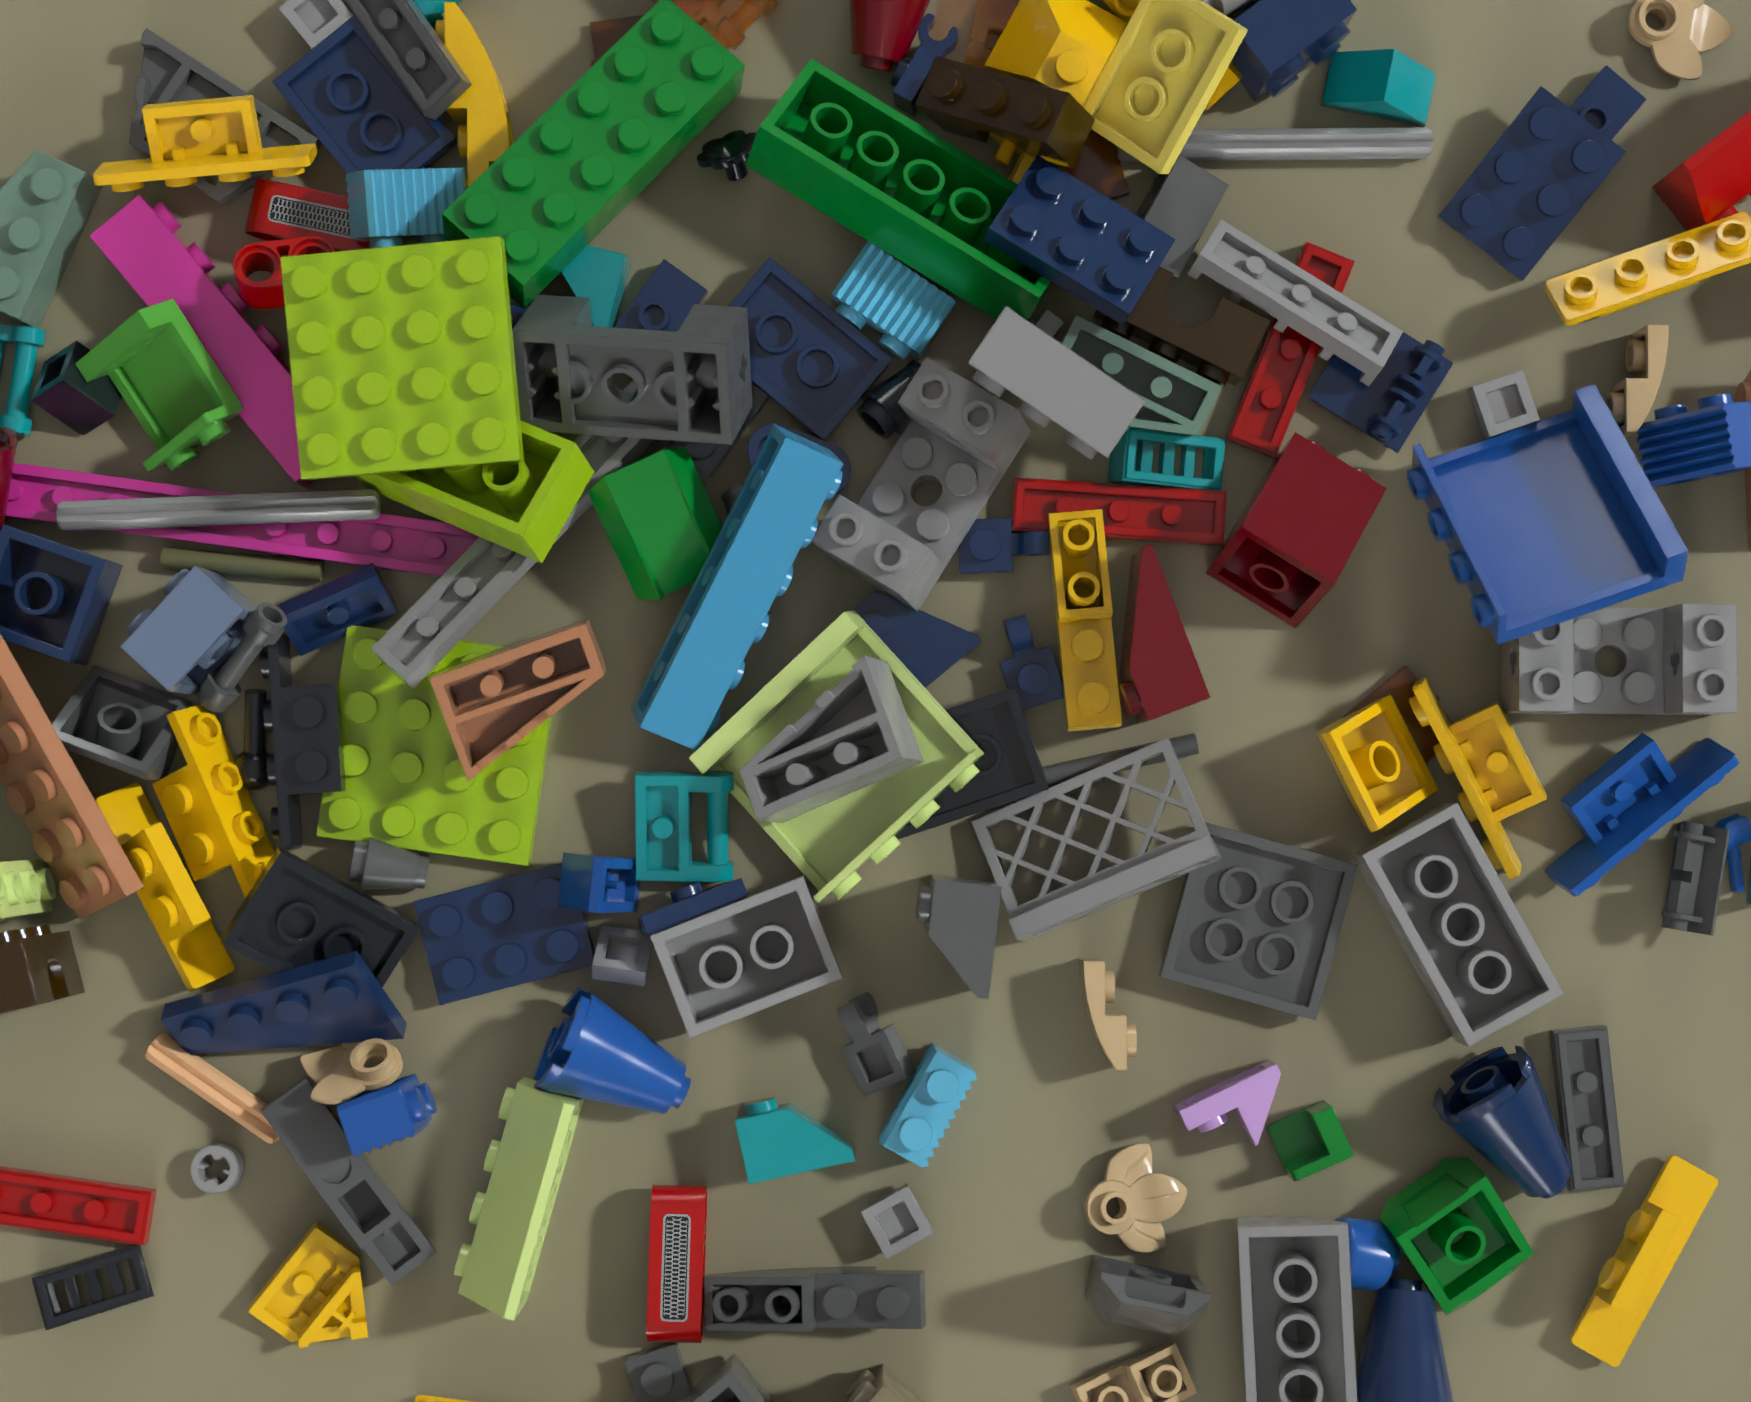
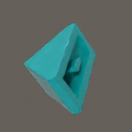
[1321,49,1436,127]
[561,245,631,328]

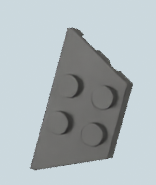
[129,28,322,205]

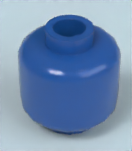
[1334,1217,1400,1290]

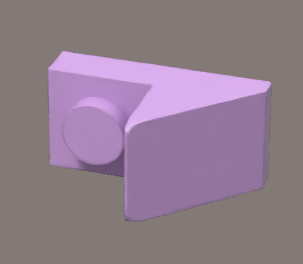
[1173,1059,1281,1146]

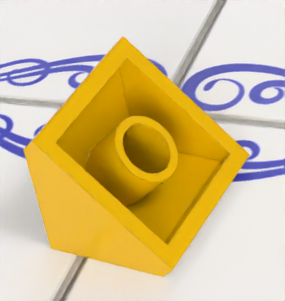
[1315,694,1439,832]

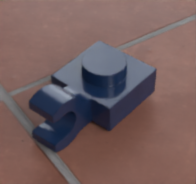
[890,13,959,116]
[959,518,1050,574]
[999,615,1064,710]

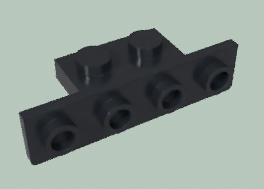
[260,635,346,849]

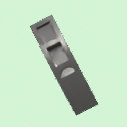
[261,1076,436,1286]
[704,1266,926,1332]

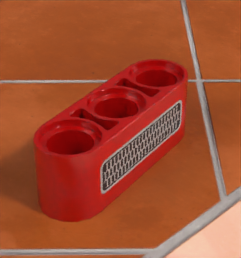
[244,179,370,252]
[646,1185,707,1343]

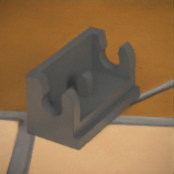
[1135,155,1229,279]

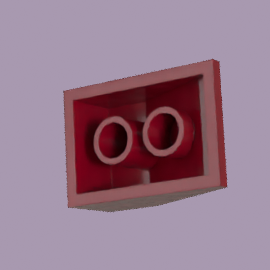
[1118,544,1210,724]

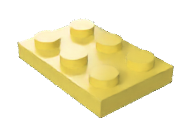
[1084,0,1248,175]

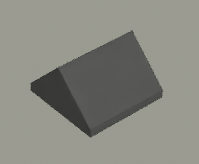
[52,665,193,780]

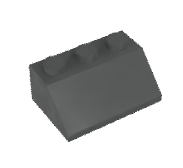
[916,874,1002,999]

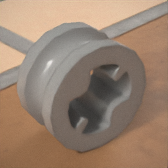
[190,1143,245,1194]

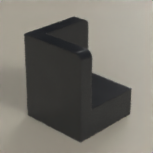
[31,340,122,435]

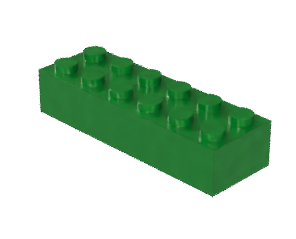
[442,0,745,308]
[746,58,1053,321]

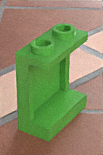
[75,299,244,472]

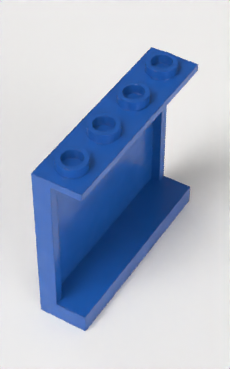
[1406,383,1688,645]

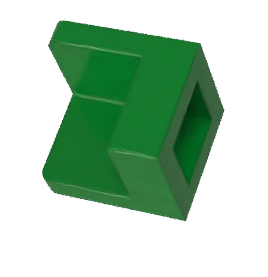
[1267,1100,1354,1181]

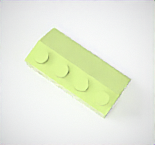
[454,1077,584,1321]

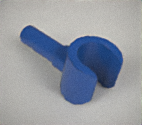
[1715,813,1751,892]

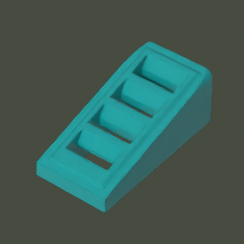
[1108,427,1226,491]

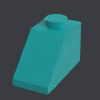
[735,1097,855,1184]

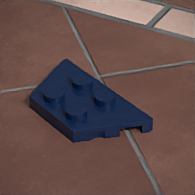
[793,591,982,688]

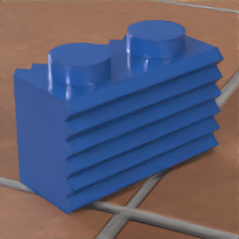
[1636,393,1751,487]
[337,1074,437,1157]

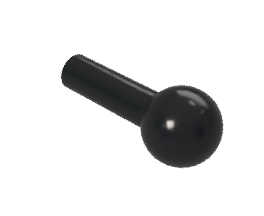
[234,689,270,790]

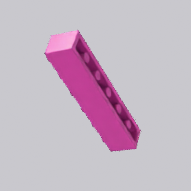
[89,195,316,488]

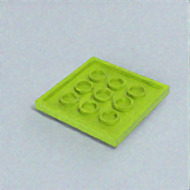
[280,236,524,480]
[316,624,552,866]

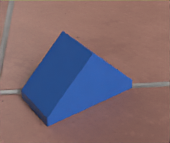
[558,852,640,913]

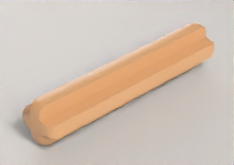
[145,1034,279,1144]

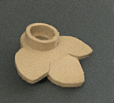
[1628,0,1734,80]
[300,1038,403,1104]
[1084,1143,1187,1253]

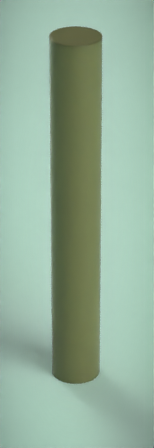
[160,547,324,582]

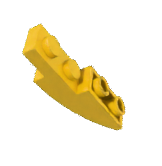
[435,2,515,189]
[1048,509,1122,732]

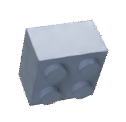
[120,566,257,695]

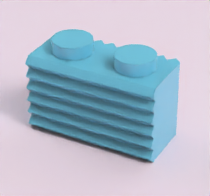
[345,167,466,249]
[831,241,956,361]
[879,1043,977,1168]

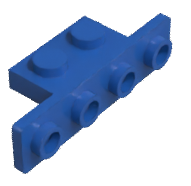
[1545,733,1739,897]

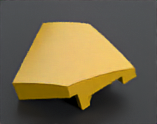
[248,1221,368,1348]

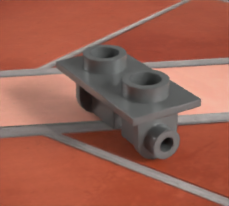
[1661,821,1730,936]

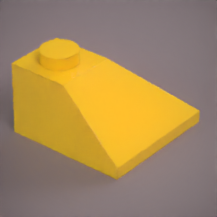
[984,0,1128,107]

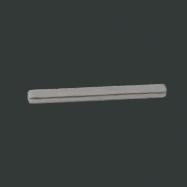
[1117,127,1433,161]
[56,489,381,532]

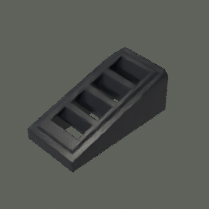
[31,1245,154,1330]

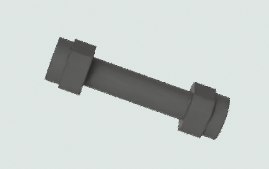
[198,603,287,713]

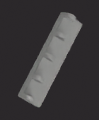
[1187,219,1403,387]

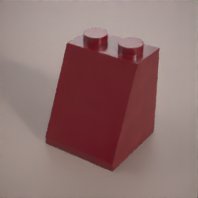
[1206,432,1387,628]

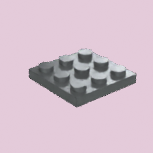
[1158,822,1358,1020]

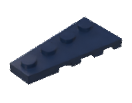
[161,951,407,1055]

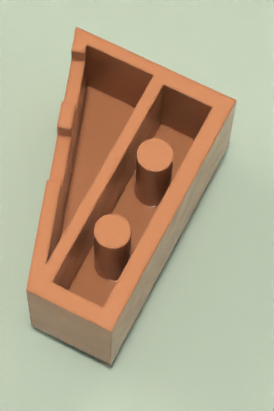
[429,618,607,781]

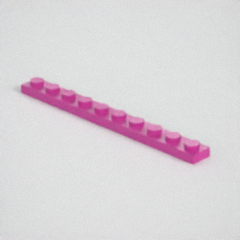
[5,463,479,577]

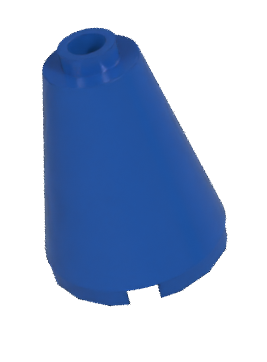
[534,987,691,1114]

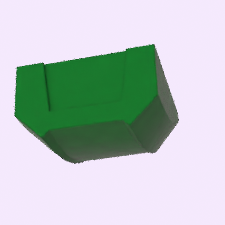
[588,447,722,600]
[1379,1157,1534,1315]

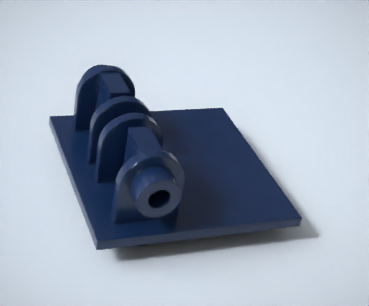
[1307,332,1453,453]

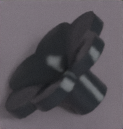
[697,130,757,181]

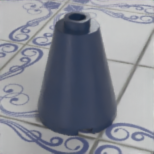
[1433,1046,1572,1199]
[1356,1279,1454,1402]

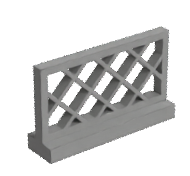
[971,737,1222,942]

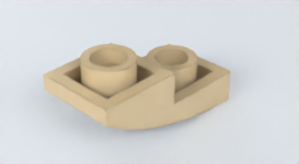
[1605,325,1669,437]
[1079,958,1137,1070]
[1070,1342,1197,1402]

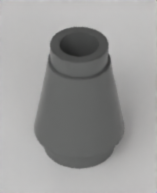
[348,837,430,889]

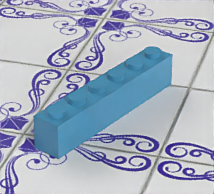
[631,424,843,750]

